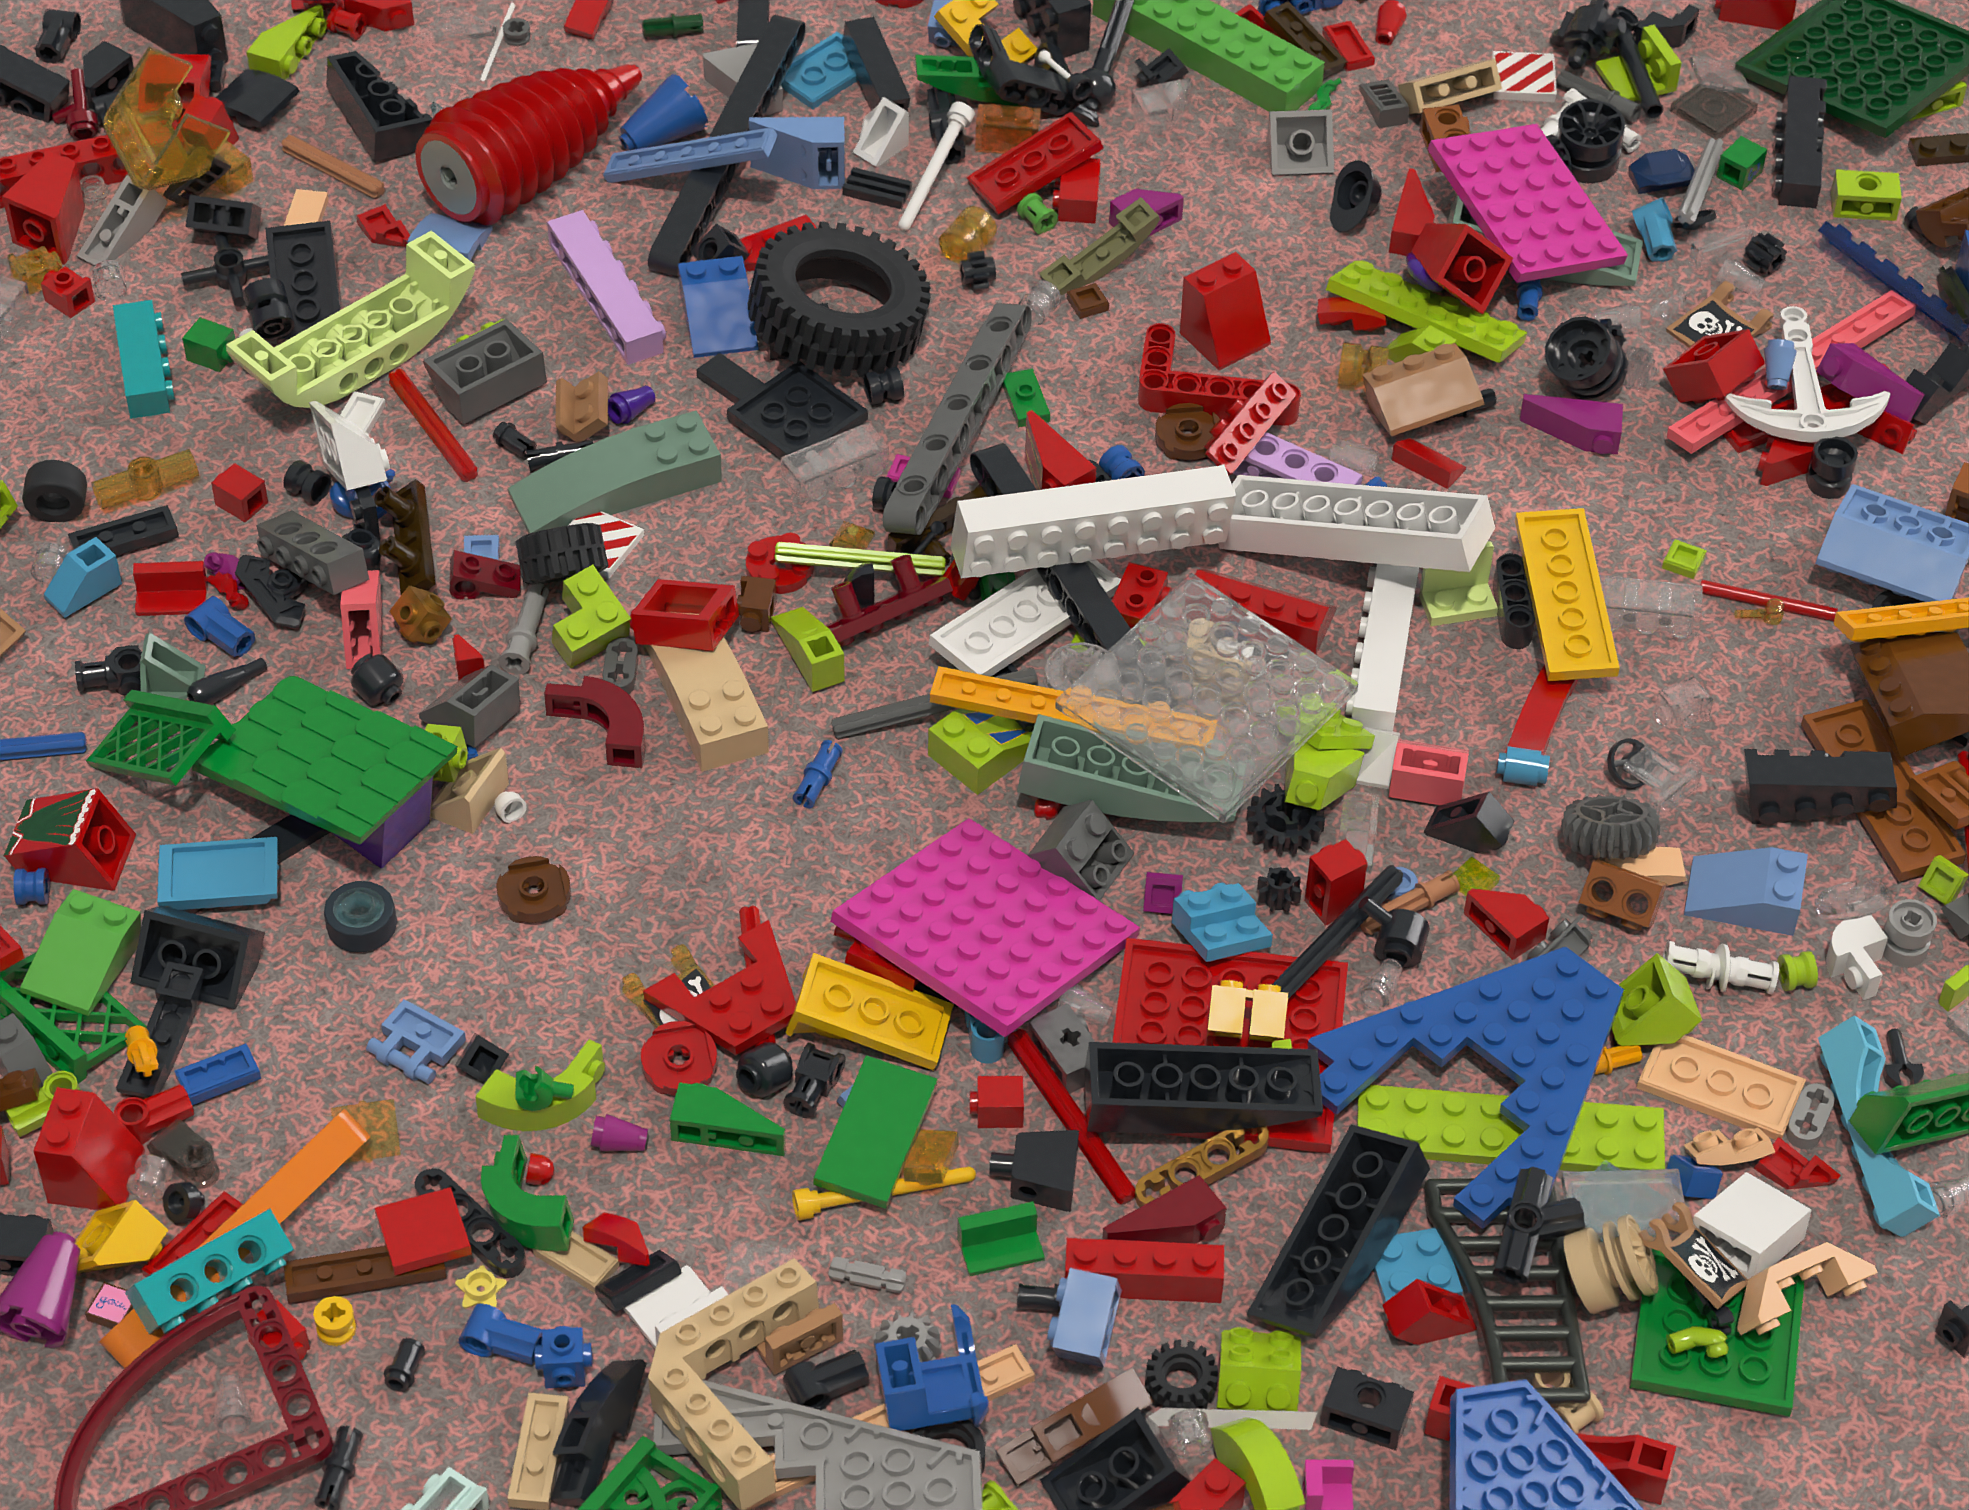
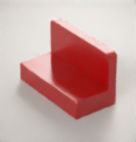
[133,561,208,616]

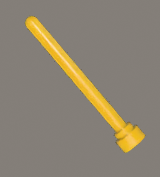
[792,1166,976,1221]

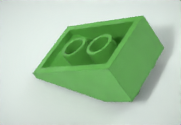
[20,889,141,1016]

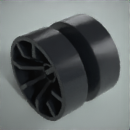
[1557,99,1625,184]

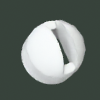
[494,791,527,823]

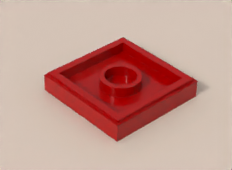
[375,1187,472,1275]

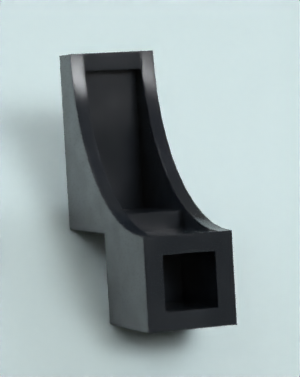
[1905,342,1969,425]

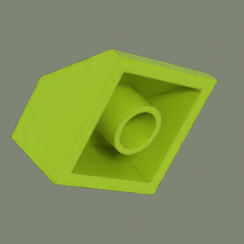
[1611,953,1702,1046]

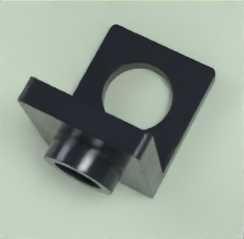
[1935,1300,1969,1358]

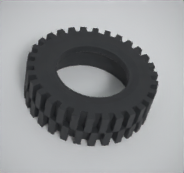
[747,222,931,377]

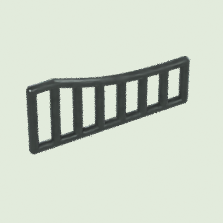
[1424,1178,1591,1404]

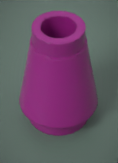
[590,1114,648,1151]

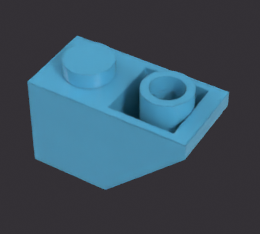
[44,537,122,618]

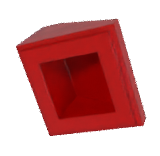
[452,634,485,681]

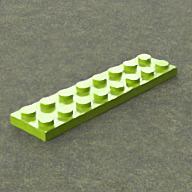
[1357,1085,1665,1179]

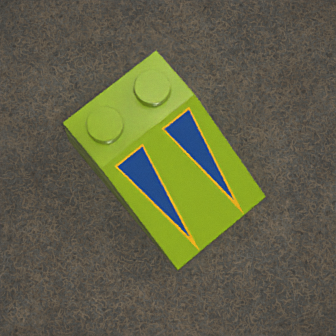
[928,709,1032,795]

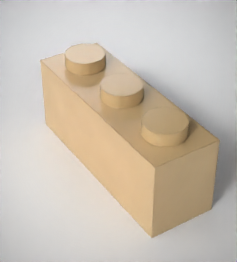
[1398,59,1502,114]

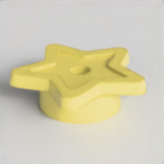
[455,1266,507,1309]

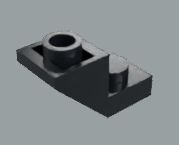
[1633,5,1699,48]

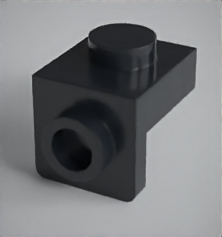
[1135,48,1189,94]

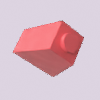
[340,570,382,669]

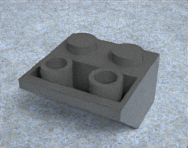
[419,664,520,748]
[1028,800,1134,901]

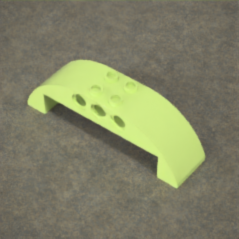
[226,231,475,408]

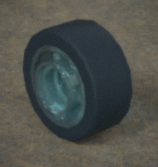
[324,881,397,952]

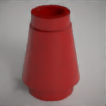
[1375,0,1407,46]

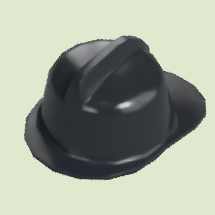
[1330,160,1382,232]

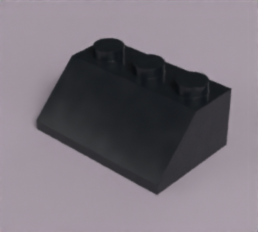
[130,906,265,1009]

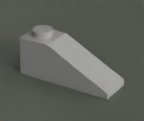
[77,175,168,270]

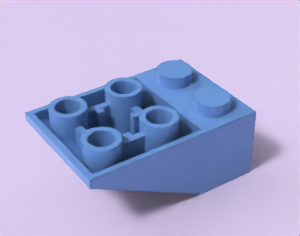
[749,117,845,189]

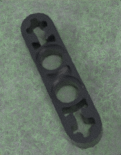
[414,1168,526,1278]

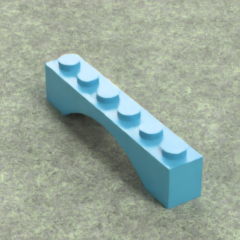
[1818,1015,1940,1237]

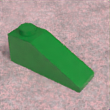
[670,1082,786,1156]

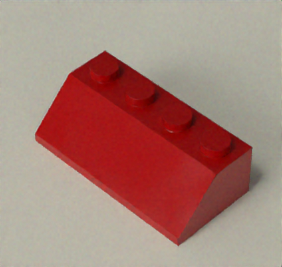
[1184,569,1337,658]

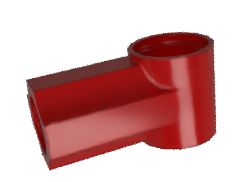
[114,1084,194,1145]

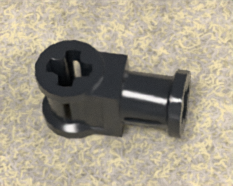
[783,1042,846,1119]

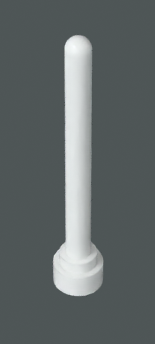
[898,102,975,231]

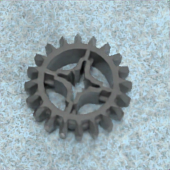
[1561,794,1661,860]

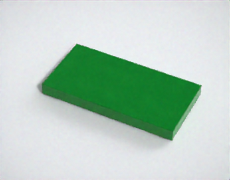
[813,1055,938,1209]

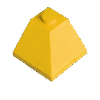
[75,1200,168,1273]

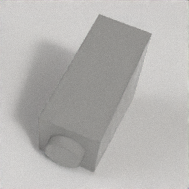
[703,43,783,115]

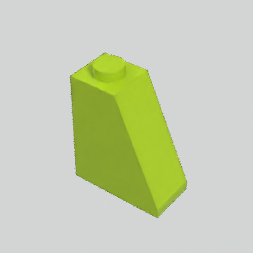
[1285,735,1364,810]

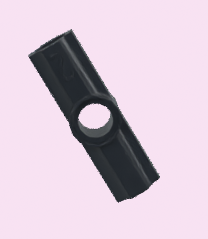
[927,87,965,165]

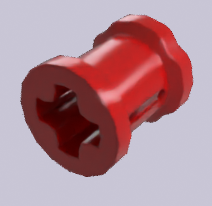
[327,5,367,40]

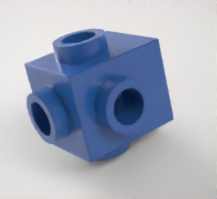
[535,1326,593,1389]

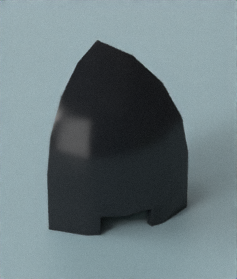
[843,561,874,609]

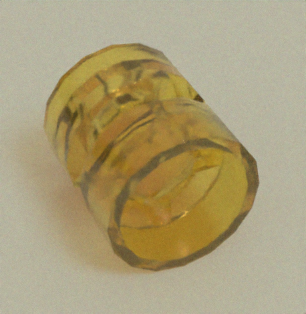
[939,206,997,264]
[1338,342,1389,387]

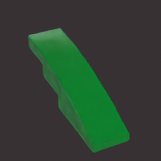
[915,55,1026,107]

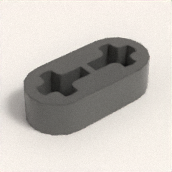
[602,637,639,694]

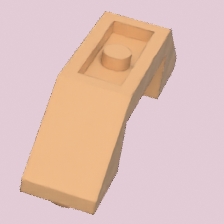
[1737,1242,1877,1335]

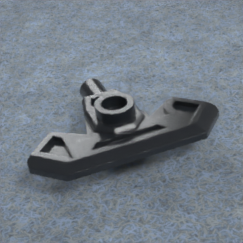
[235,555,309,628]

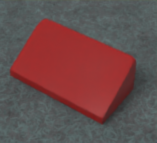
[1391,438,1466,489]

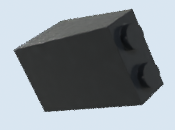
[119,0,229,63]

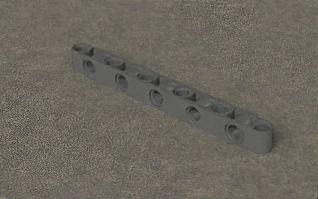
[883,303,1032,535]

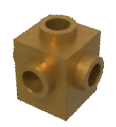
[389,586,452,645]

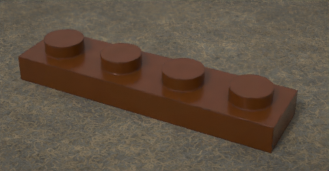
[283,1246,447,1303]

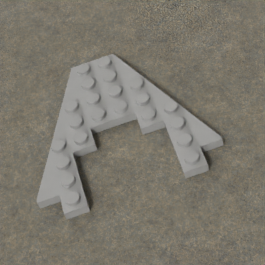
[654,1380,983,1510]

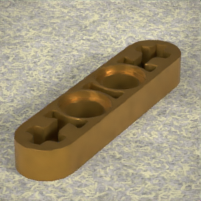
[1135,1126,1268,1207]

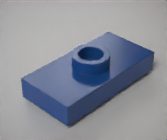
[174,1044,261,1105]

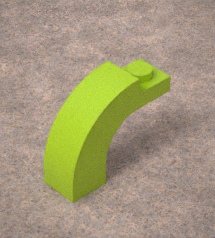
[475,1039,605,1131]
[1210,1417,1305,1510]

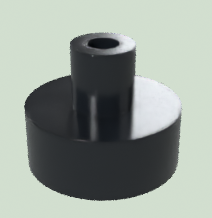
[163,1182,205,1222]

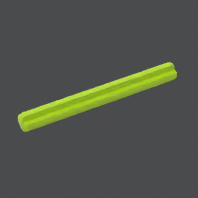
[775,542,946,577]

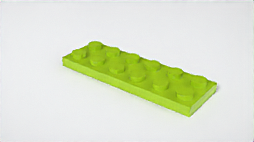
[1326,260,1528,363]

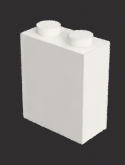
[1693,1172,1811,1279]

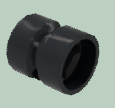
[243,278,295,340]
[1807,437,1858,499]

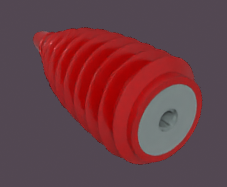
[415,64,642,226]

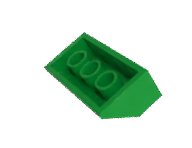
[1849,1072,1969,1155]

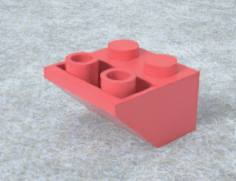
[1389,739,1469,805]

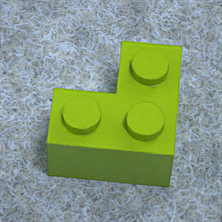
[551,565,631,669]

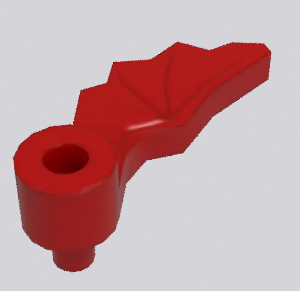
[207,571,249,610]

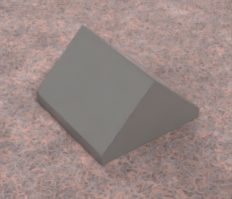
[1266,109,1334,175]

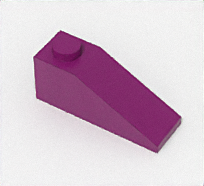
[1816,343,1924,422]
[1519,394,1623,455]

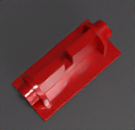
[1855,397,1917,454]

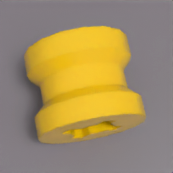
[313,1296,356,1346]

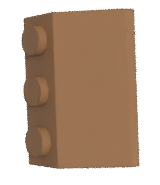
[1362,343,1484,436]

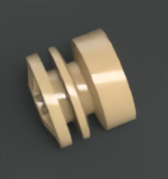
[1564,1214,1659,1314]

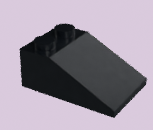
[1040,1407,1191,1510]

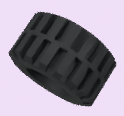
[515,523,608,585]

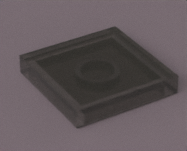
[1670,75,1758,140]

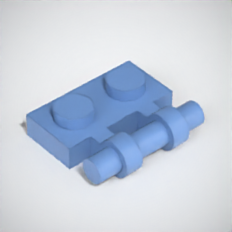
[366,999,466,1084]

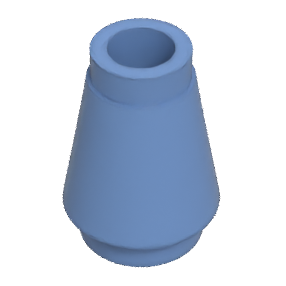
[1764,339,1797,390]

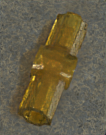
[91,449,199,509]

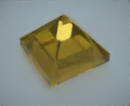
[829,521,875,550]

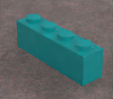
[113,300,175,419]

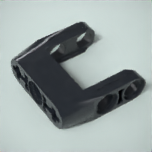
[969,24,1076,115]

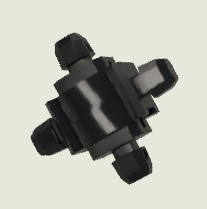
[1550,0,1627,70]

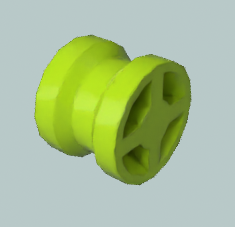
[1777,951,1818,991]

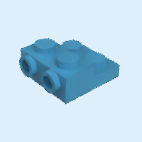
[1172,883,1273,962]

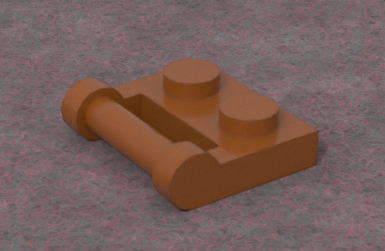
[1909,761,1969,830]

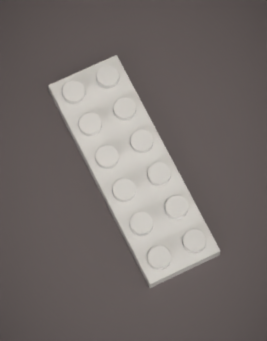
[928,560,1121,677]

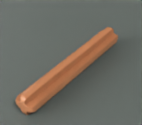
[281,135,385,199]

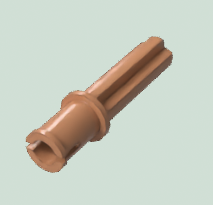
[1360,870,1460,935]

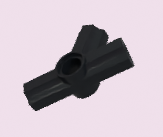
[1493,1167,1585,1286]

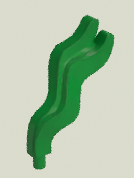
[1308,78,1342,110]

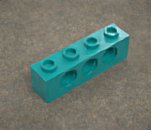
[125,1209,294,1334]

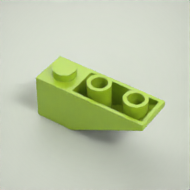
[246,4,327,80]
[771,607,845,692]

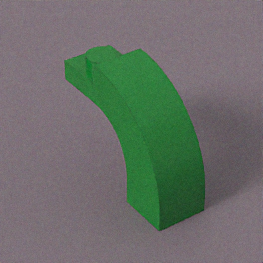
[481,1135,574,1251]

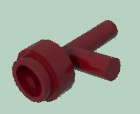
[52,68,99,140]

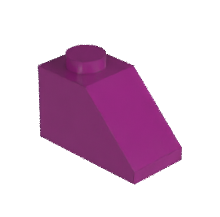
[1109,189,1184,237]

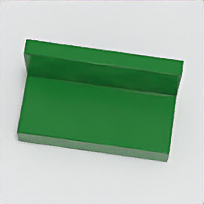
[957,1202,1045,1277]

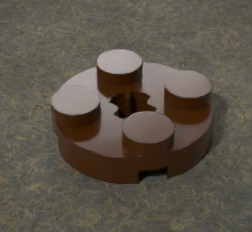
[1155,403,1220,460]
[496,856,571,923]

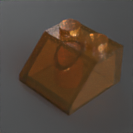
[975,104,1043,154]

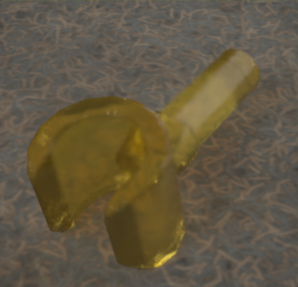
[1735,599,1784,625]

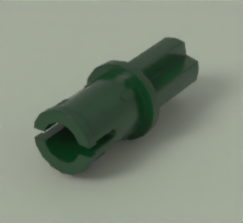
[641,13,704,38]

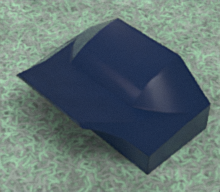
[1628,149,1695,194]

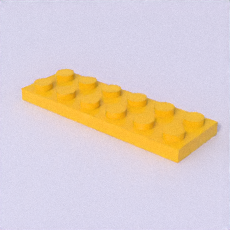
[1515,508,1620,681]

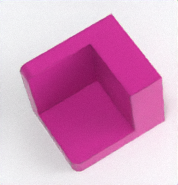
[1302,1459,1354,1510]

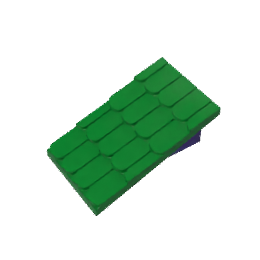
[192,676,458,869]

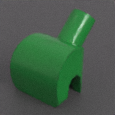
[515,1066,574,1111]

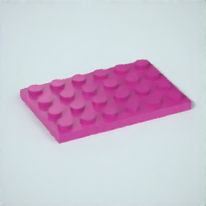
[1427,124,1628,283]

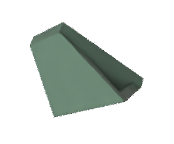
[140,632,206,699]

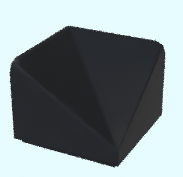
[455,1033,509,1083]

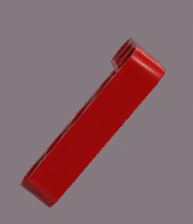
[1138,323,1301,426]

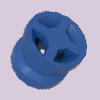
[14,868,50,905]

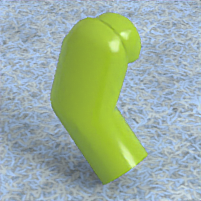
[1666,1326,1729,1358]

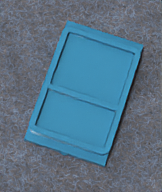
[157,837,279,910]

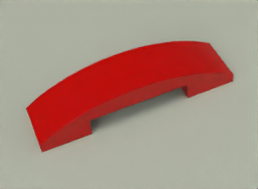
[1505,664,1579,755]

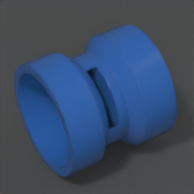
[1099,445,1145,480]

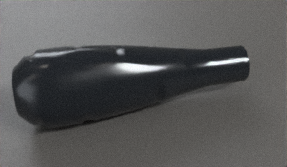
[187,658,267,705]

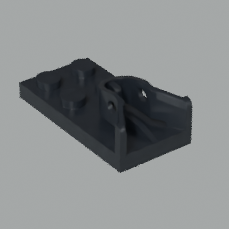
[265,220,341,345]

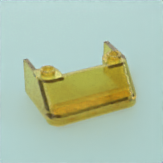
[104,46,230,191]

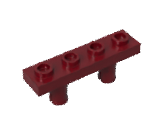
[826,554,953,647]

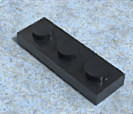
[68,505,179,555]

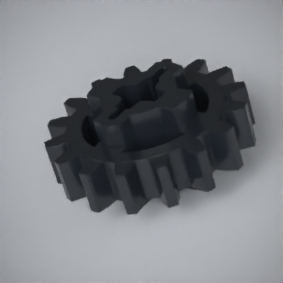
[1246,784,1325,855]

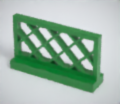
[86,690,236,786]
[0,952,147,1084]

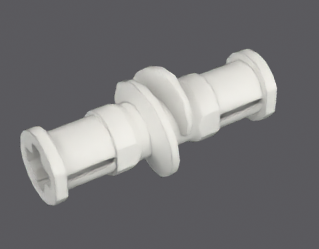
[1662,941,1779,994]

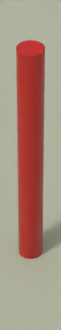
[1699,580,1838,622]

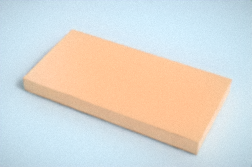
[1637,1035,1806,1140]

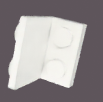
[624,1266,729,1350]

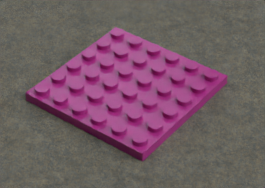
[830,818,1141,1037]

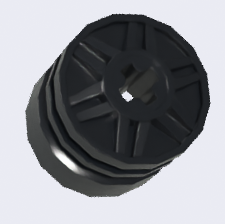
[1545,316,1628,401]

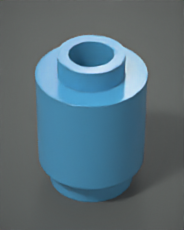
[1496,746,1550,786]

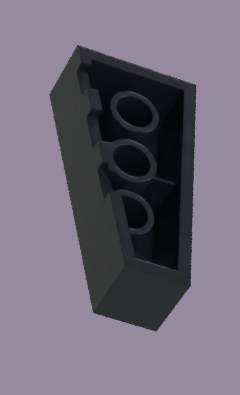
[0,45,70,123]
[326,51,433,162]
[1773,76,1827,209]
[1744,749,1897,825]

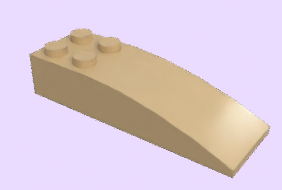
[645,612,769,772]

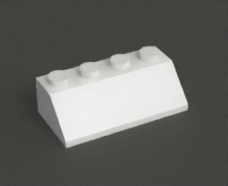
[309,401,390,490]

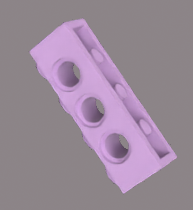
[1233,432,1362,485]

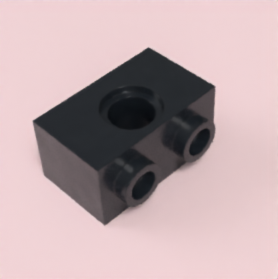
[1320,1366,1414,1451]

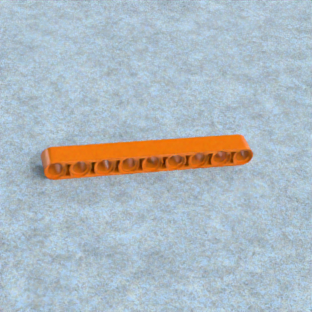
[99,1108,371,1369]

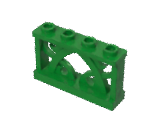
[578,1435,723,1510]

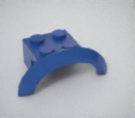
[875,1304,989,1431]

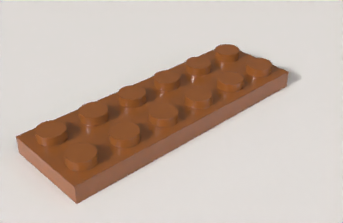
[1801,699,1967,882]

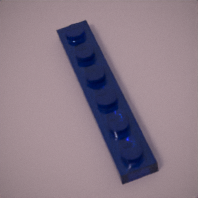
[1818,221,1969,345]

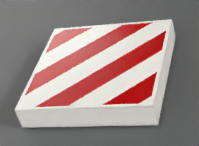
[1492,51,1556,102]
[569,511,644,579]

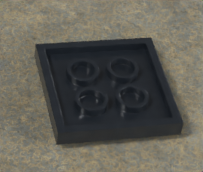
[727,361,868,470]

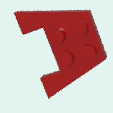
[643,920,796,1055]

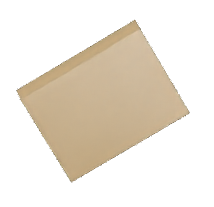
[430,748,509,834]

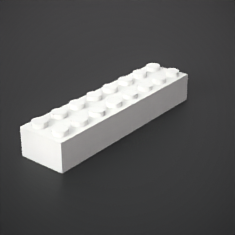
[951,465,1236,578]
[1218,475,1495,572]

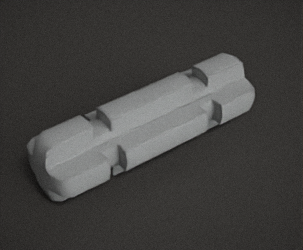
[829,1257,906,1294]

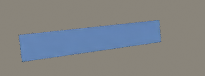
[603,127,777,183]

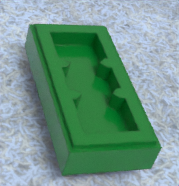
[1002,368,1050,428]

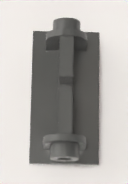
[1527,914,1592,959]

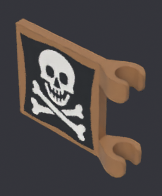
[1666,281,1774,348]
[1638,1202,1748,1309]

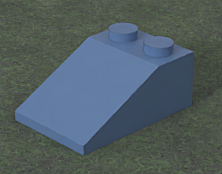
[1684,847,1808,936]

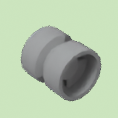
[1883,899,1937,967]

